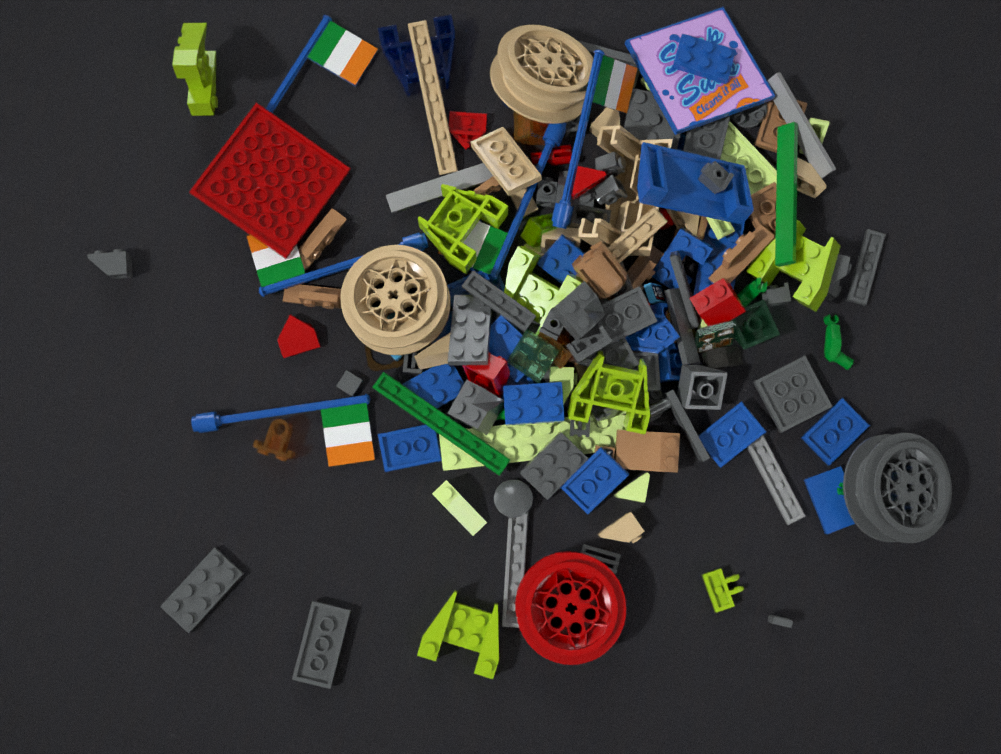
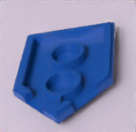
[625,314,680,354]

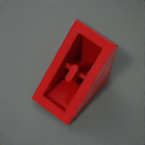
[571,166,607,200]

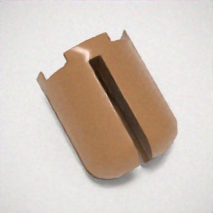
[572,241,627,299]

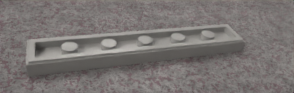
[767,72,836,179]
[386,163,493,214]
[747,413,805,525]
[502,512,528,628]

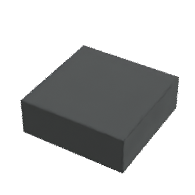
[336,370,363,397]
[768,614,793,628]

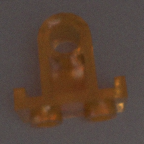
[532,332,572,369]
[253,419,295,462]

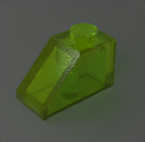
[521,213,558,248]

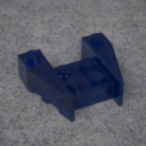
[378,15,455,97]

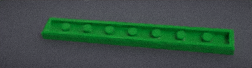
[775,122,798,267]
[372,372,510,476]

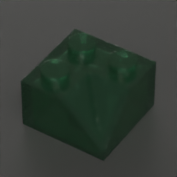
[727,300,780,350]

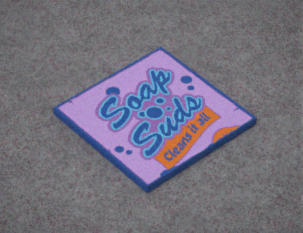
[625,7,775,135]

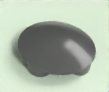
[730,102,767,128]
[494,480,533,519]

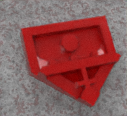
[449,111,487,150]
[277,314,320,358]

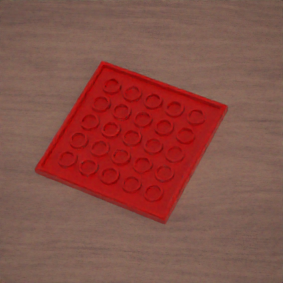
[189,102,351,259]

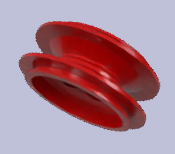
[515,551,626,665]

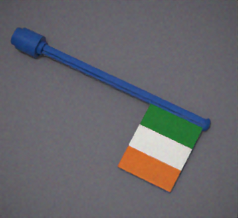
[266,15,378,114]
[551,50,637,229]
[438,122,567,281]
[247,232,429,297]
[191,393,375,467]

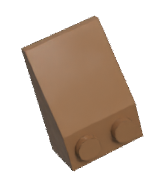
[615,430,680,473]

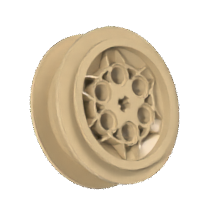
[490,25,593,124]
[341,245,451,355]

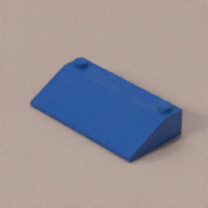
[637,142,754,225]

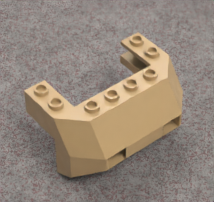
[578,125,673,256]

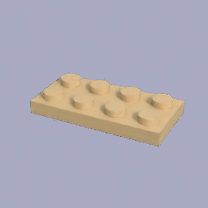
[471,127,542,196]

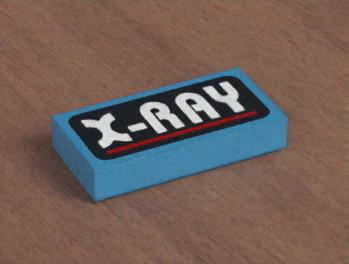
[644,283,666,304]

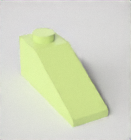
[548,367,577,427]
[432,480,487,536]

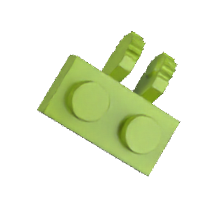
[702,568,744,613]

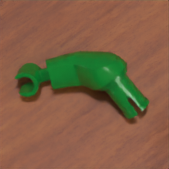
[737,277,768,308]
[824,314,854,370]

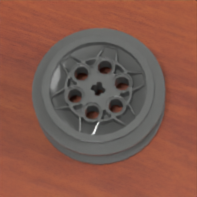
[843,433,952,543]

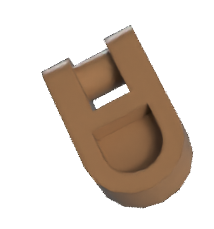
[474,176,501,196]

